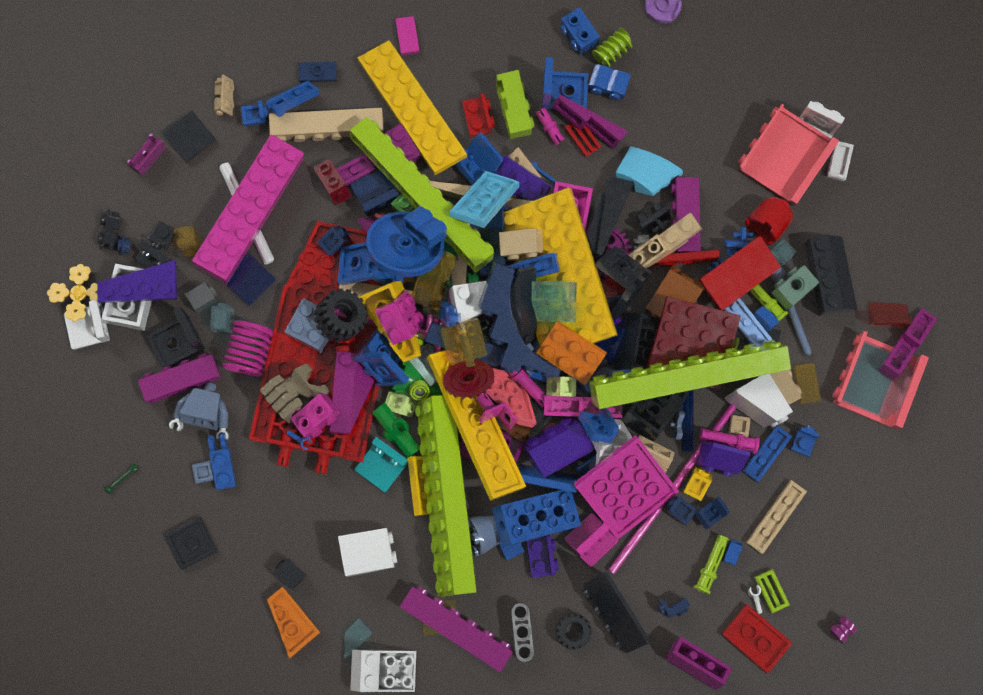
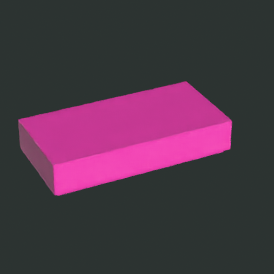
[396,16,420,56]

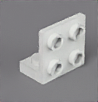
[64,300,110,350]

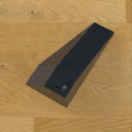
[489,266,537,345]

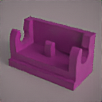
[126,133,166,176]

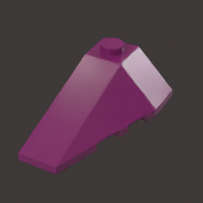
[330,351,375,434]

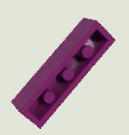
[671,177,701,253]
[138,353,222,404]

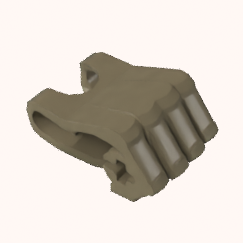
[260,364,331,423]

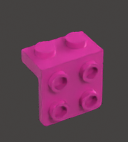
[375,290,424,345]

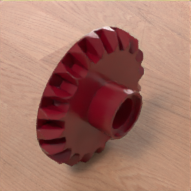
[443,359,495,400]

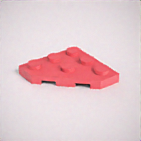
[486,368,537,428]

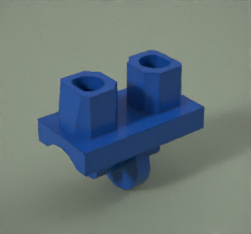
[724,227,753,257]

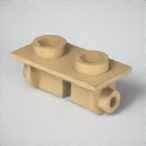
[214,75,234,116]

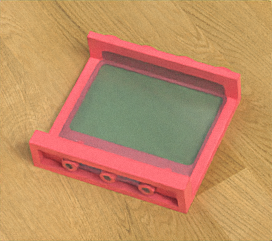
[832,331,929,430]

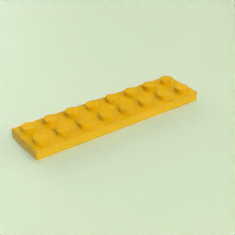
[357,41,467,175]
[427,350,526,501]

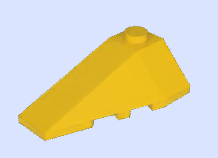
[359,280,421,362]

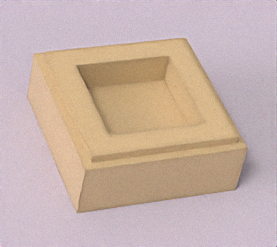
[728,415,751,437]

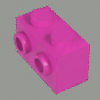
[290,393,340,438]

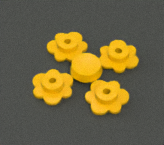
[47,264,98,322]

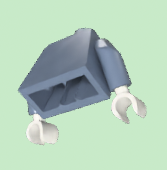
[169,383,229,440]

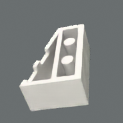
[449,281,486,328]

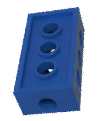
[492,490,581,547]

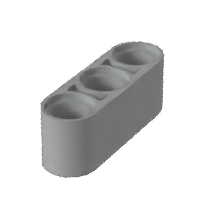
[511,603,534,662]

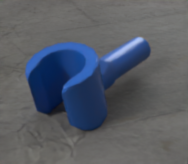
[287,430,312,450]

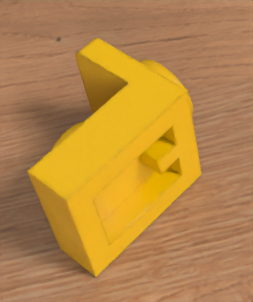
[684,467,712,501]

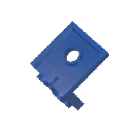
[542,57,588,110]
[337,242,404,286]
[353,327,409,386]

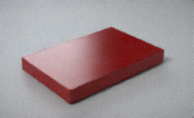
[721,604,793,674]

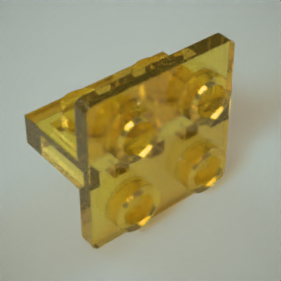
[440,318,487,368]

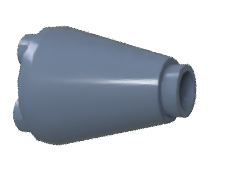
[468,516,501,557]

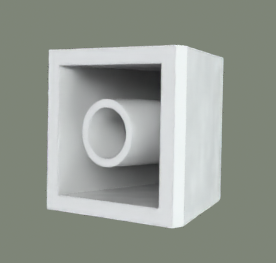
[724,374,793,428]
[338,528,397,577]

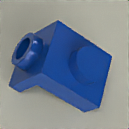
[241,100,269,127]

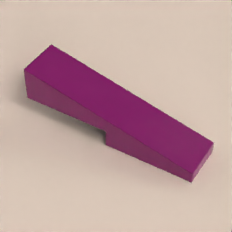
[553,94,628,149]
[878,308,937,381]

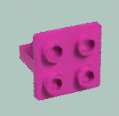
[564,513,618,567]

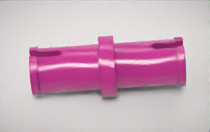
[535,108,565,145]

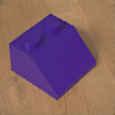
[697,442,751,477]

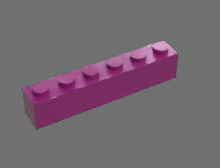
[400,586,513,672]

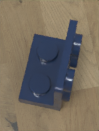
[350,169,399,217]

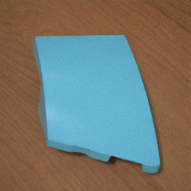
[616,146,683,196]

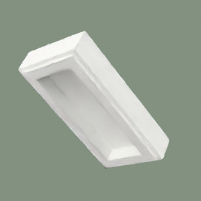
[826,141,854,181]

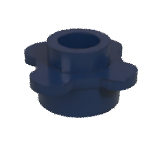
[117,235,130,256]

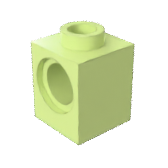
[546,377,576,397]

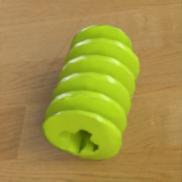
[592,28,633,67]

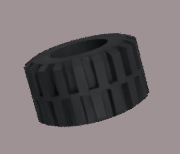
[314,288,368,342]

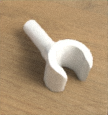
[748,585,762,614]

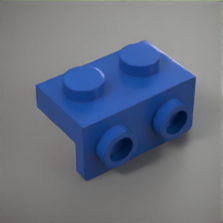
[578,408,619,444]

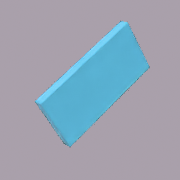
[450,171,519,228]

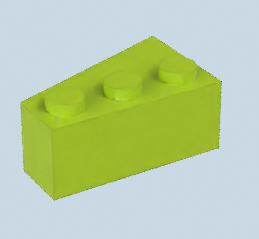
[496,70,534,139]

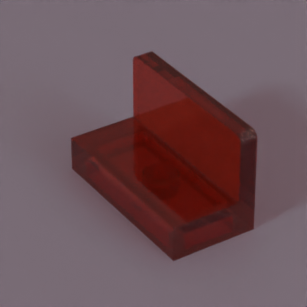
[869,302,912,327]

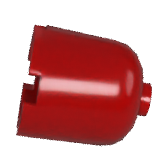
[745,197,793,245]

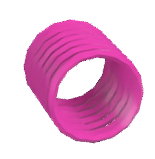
[222,321,274,377]

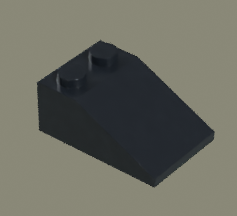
[622,391,690,442]

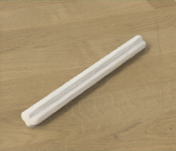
[219,162,274,265]

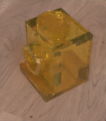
[174,225,200,256]

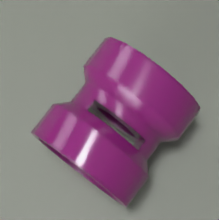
[829,616,857,644]

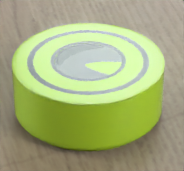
[409,380,430,401]

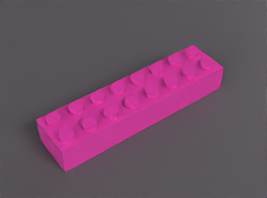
[192,134,304,285]

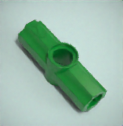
[372,402,420,458]

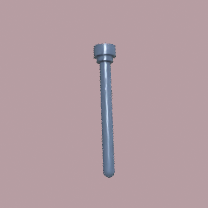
[770,268,812,356]

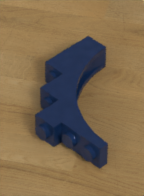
[478,262,561,378]

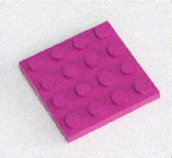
[573,435,679,539]

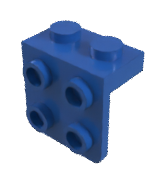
[455,132,503,186]

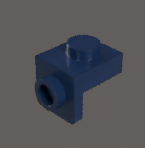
[667,495,697,526]
[695,497,730,530]
[657,598,690,618]

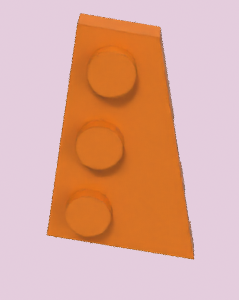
[267,587,321,659]

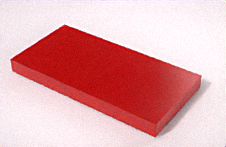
[699,236,781,311]

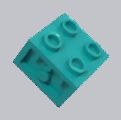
[355,437,408,492]

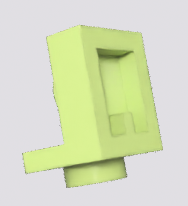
[385,392,417,417]

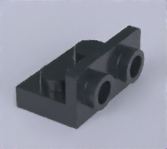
[136,239,173,268]

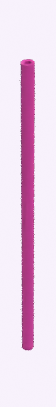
[608,404,736,574]

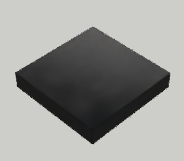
[163,111,216,163]
[165,517,218,570]

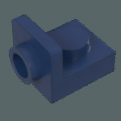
[317,226,352,256]

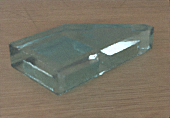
[344,619,373,659]

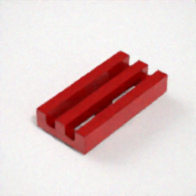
[564,122,601,158]

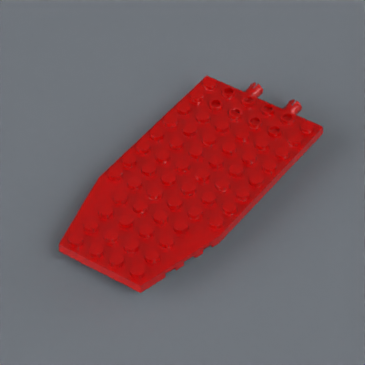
[249,221,384,475]

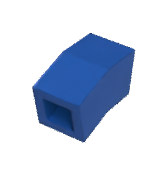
[754,306,779,333]
[722,539,743,566]

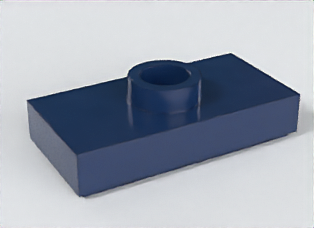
[299,62,337,83]

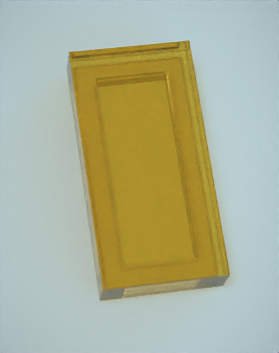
[794,363,821,404]

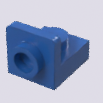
[790,426,820,457]

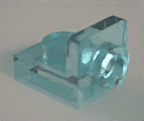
[771,239,797,268]

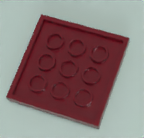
[646,296,741,390]

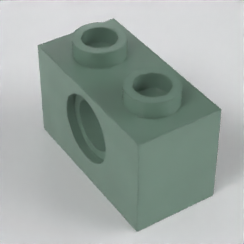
[771,265,819,310]

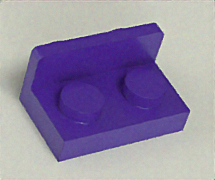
[526,535,559,578]

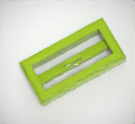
[754,569,790,614]

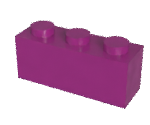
[665,636,732,690]

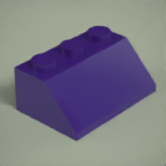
[522,417,595,478]

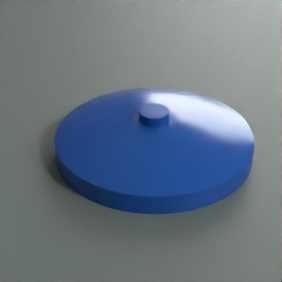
[366,212,444,277]

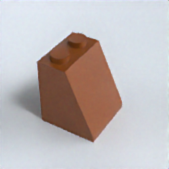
[646,265,704,318]

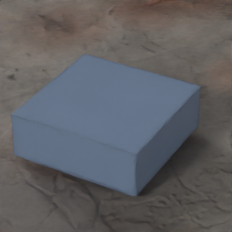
[192,461,214,484]

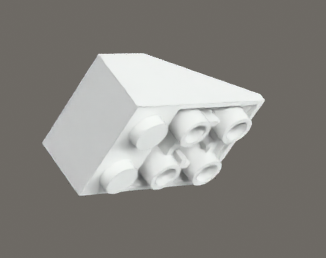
[350,650,416,692]

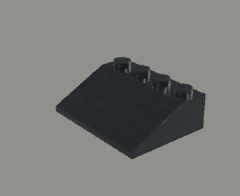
[582,571,651,653]

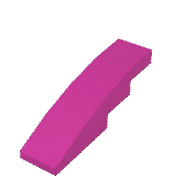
[544,396,622,418]

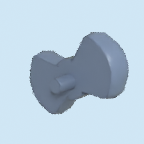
[670,411,685,440]

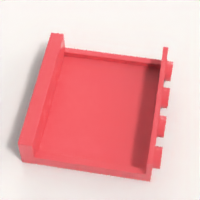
[738,104,839,206]

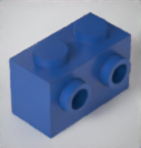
[560,7,600,55]

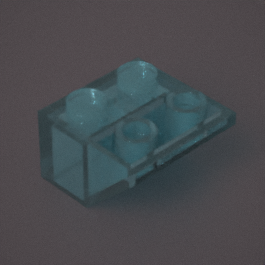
[531,281,577,322]

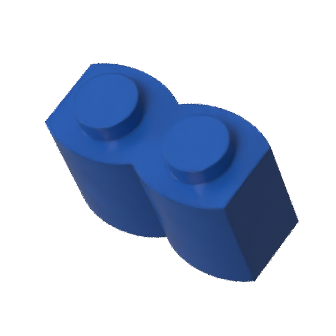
[588,64,631,101]
[402,206,447,249]

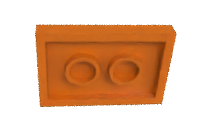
[537,320,607,385]

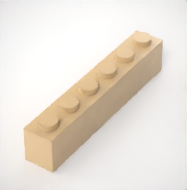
[269,108,384,142]

